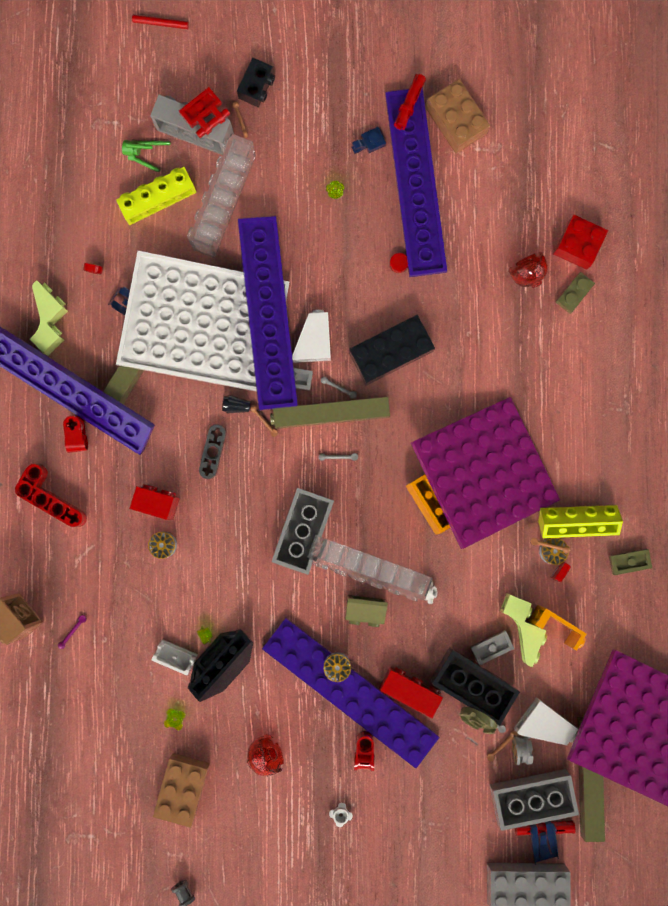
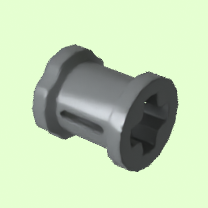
[171,880,195,906]

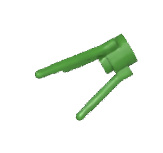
[122,140,171,172]

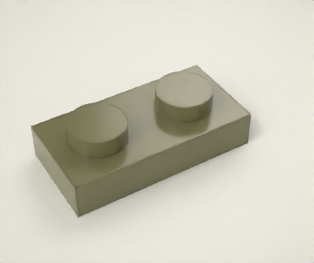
[556,272,595,314]
[609,549,652,575]

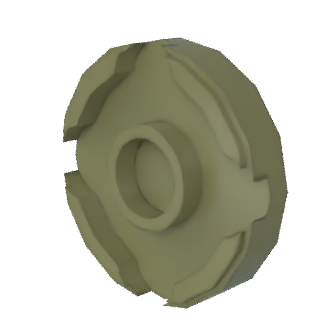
[459,707,497,734]

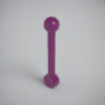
[58,615,87,649]

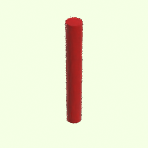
[132,15,189,30]

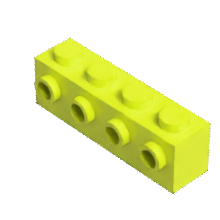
[116,167,197,225]
[538,505,623,538]

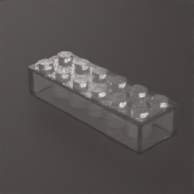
[187,133,256,258]
[307,535,433,602]

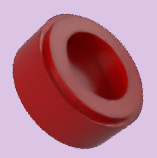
[389,253,408,273]
[83,263,103,275]

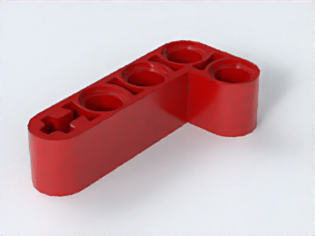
[15,464,87,527]

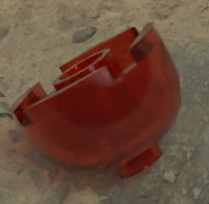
[508,252,548,288]
[247,734,284,777]

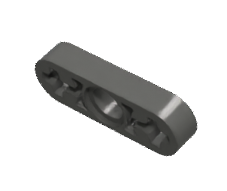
[199,425,226,479]

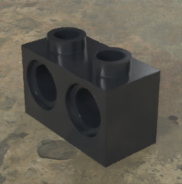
[237,58,276,108]

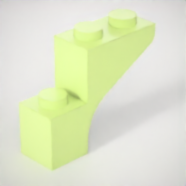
[30,280,68,356]
[500,593,547,667]

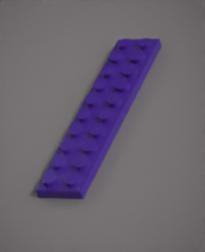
[385,87,447,277]
[238,216,298,410]
[0,327,155,455]
[262,618,440,768]

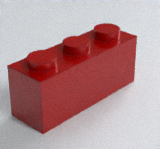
[379,667,443,719]

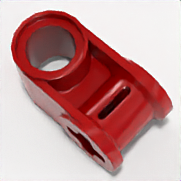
[63,416,88,453]
[354,731,375,771]

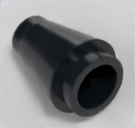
[222,395,250,414]

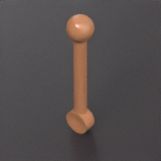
[232,101,248,138]
[250,405,278,437]
[530,538,571,553]
[486,730,518,761]

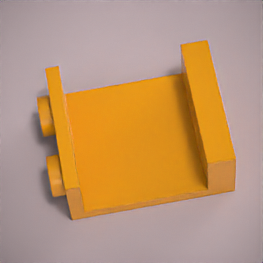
[528,605,587,651]

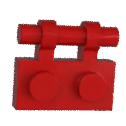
[179,87,230,138]

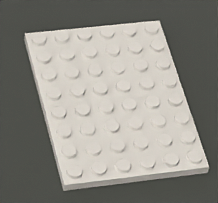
[116,251,289,392]

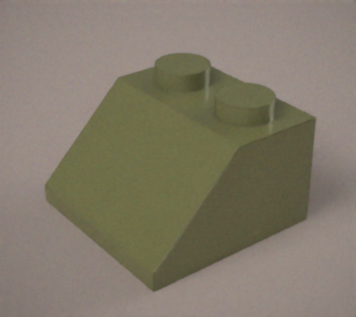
[345,595,388,627]

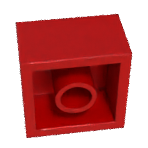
[553,215,609,270]
[129,484,180,520]

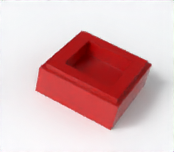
[551,562,571,582]

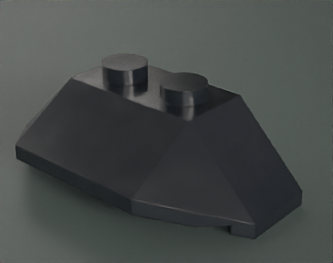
[188,629,253,702]

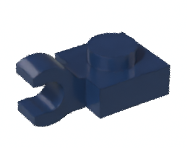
[351,127,386,154]

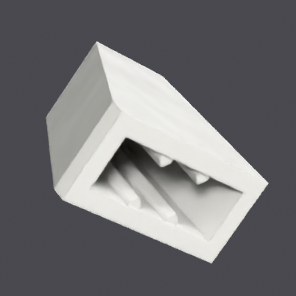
[292,310,331,363]
[514,697,578,745]

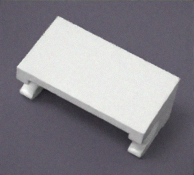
[152,639,198,675]

